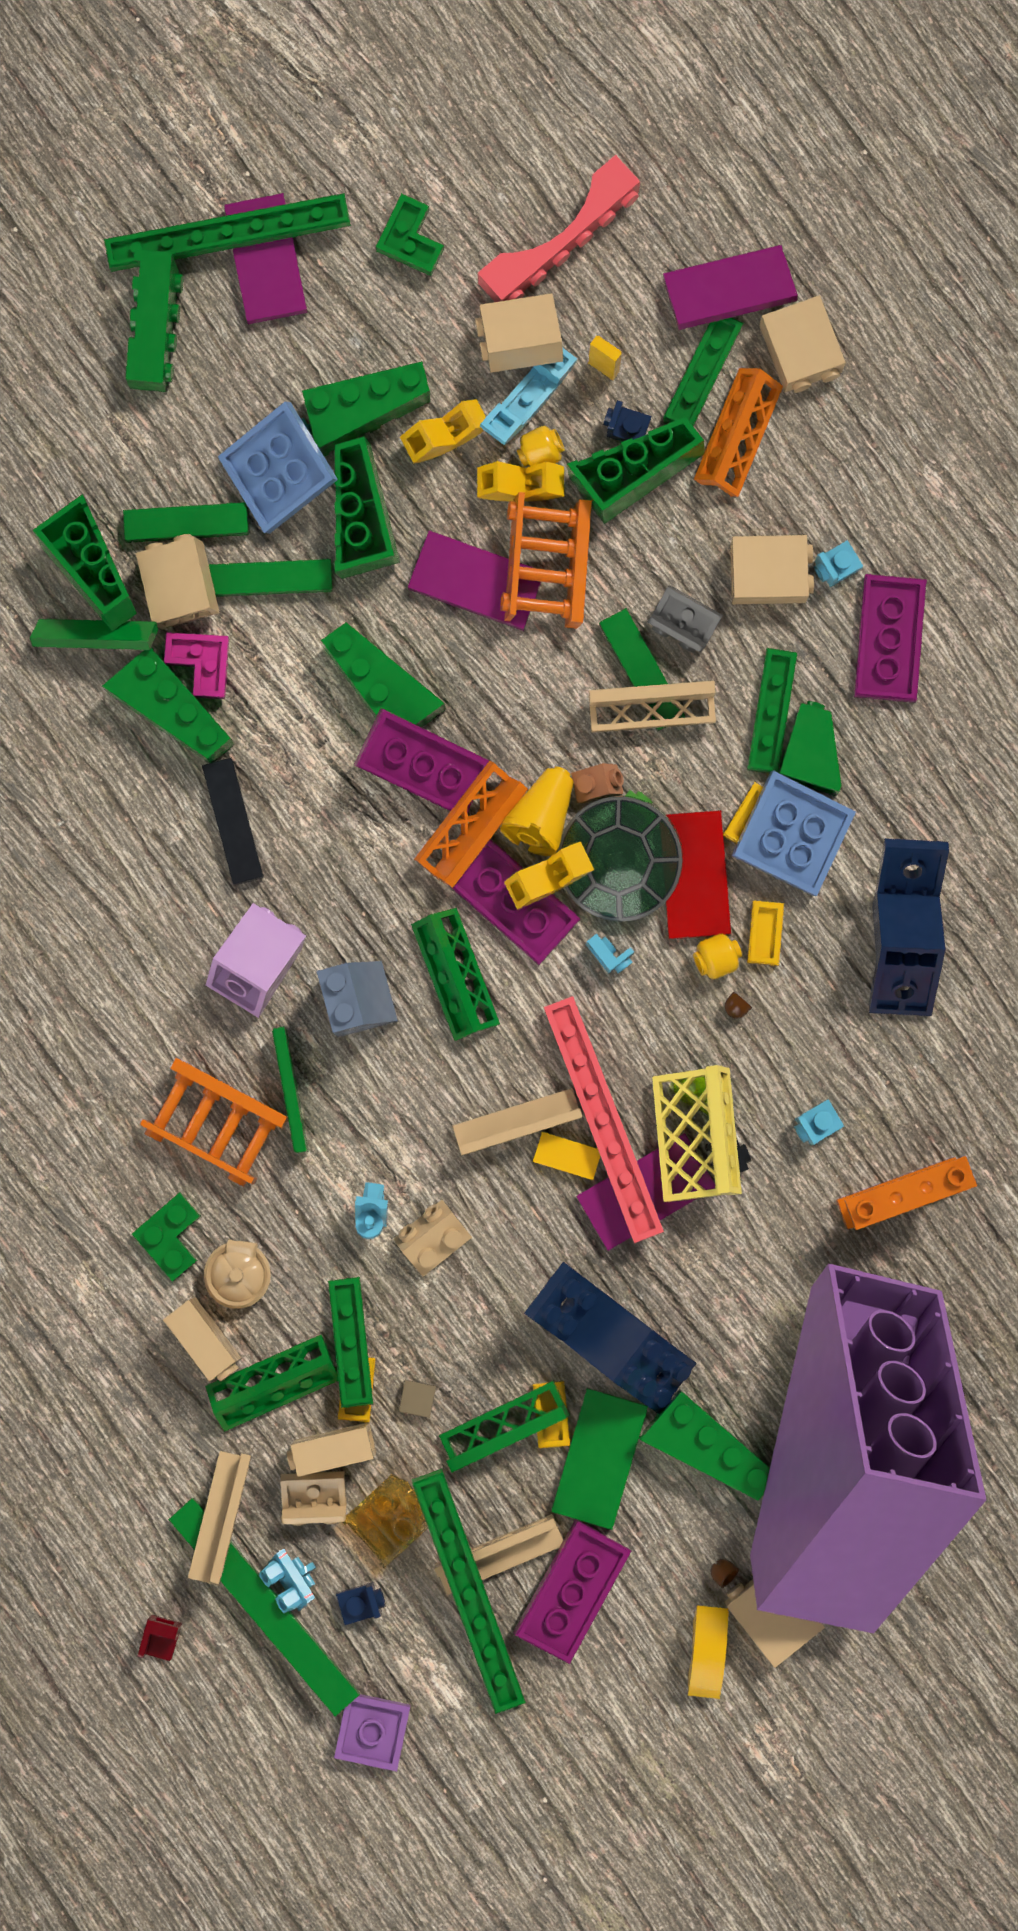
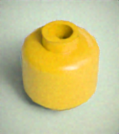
[517,426,565,467]
[693,934,742,980]

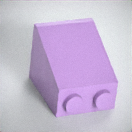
[206,903,306,1018]

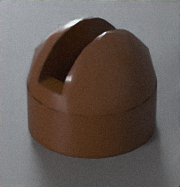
[725,992,752,1019]
[710,1559,739,1588]

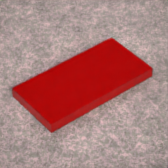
[659,810,731,940]

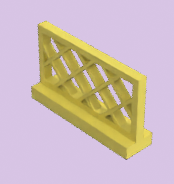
[652,1065,742,1202]

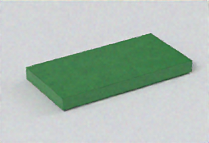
[551,1388,648,1530]

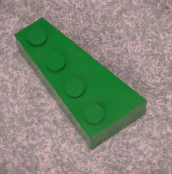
[126,249,184,392]
[302,361,431,457]
[567,417,704,524]
[335,437,400,579]
[33,494,137,632]
[321,622,446,728]
[102,648,235,763]
[639,1389,770,1501]

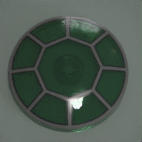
[558,796,683,922]

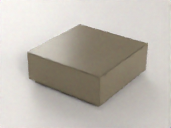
[399,1379,436,1418]

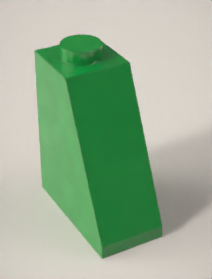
[779,701,842,796]

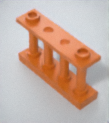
[500,492,592,629]
[140,1058,288,1187]
[836,1156,977,1230]

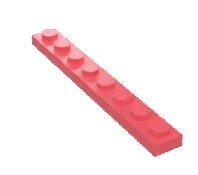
[544,996,664,1244]

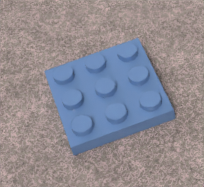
[218,401,338,534]
[731,771,856,896]

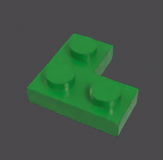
[376,193,444,276]
[132,1192,201,1282]

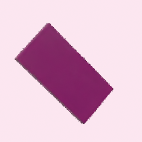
[224,193,308,325]
[663,245,798,330]
[408,530,542,631]
[854,574,927,703]
[354,708,489,813]
[449,839,580,966]
[576,1133,715,1251]
[513,1519,631,1664]

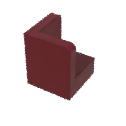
[137,1615,182,1661]

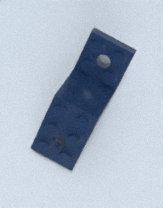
[868,838,949,1016]
[524,1262,697,1414]

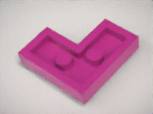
[164,632,229,699]

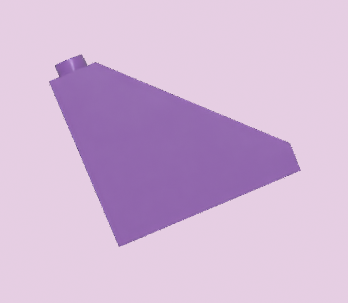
[750,1263,986,1633]

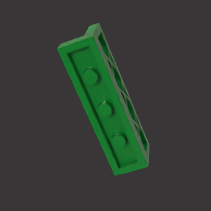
[411,908,500,1041]
[205,1335,338,1432]
[439,1380,570,1473]

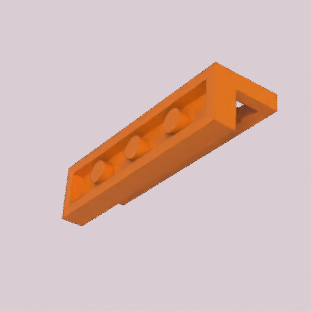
[694,368,783,497]
[414,761,528,888]

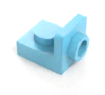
[814,540,863,587]
[585,934,634,974]
[794,1099,844,1146]

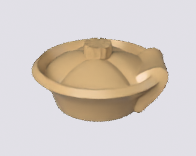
[204,1239,271,1309]

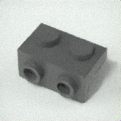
[647,585,723,653]

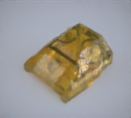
[342,1474,428,1568]

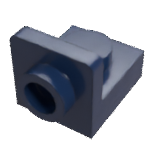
[603,400,652,442]
[336,1582,386,1625]

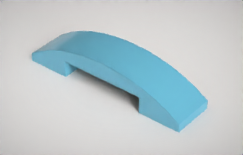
[480,347,577,445]

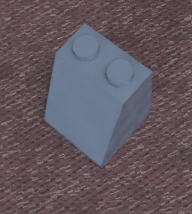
[317,961,398,1038]

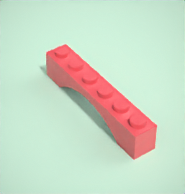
[478,155,640,302]

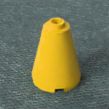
[500,766,574,856]

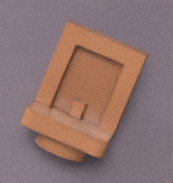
[571,763,624,803]

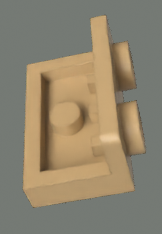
[394,1200,472,1277]
[280,1471,347,1526]

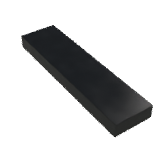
[202,757,264,886]

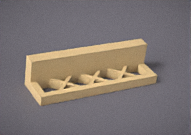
[589,681,716,733]
[453,1088,582,1156]
[188,1451,251,1586]
[434,1514,563,1595]

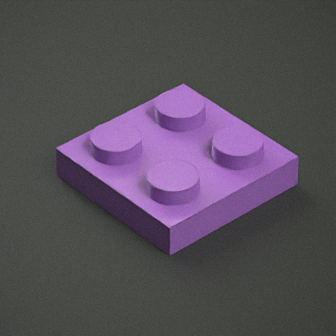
[334,1694,411,1772]

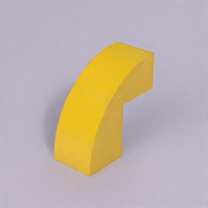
[400,399,486,464]
[477,461,564,502]
[504,841,594,910]
[688,1605,729,1699]

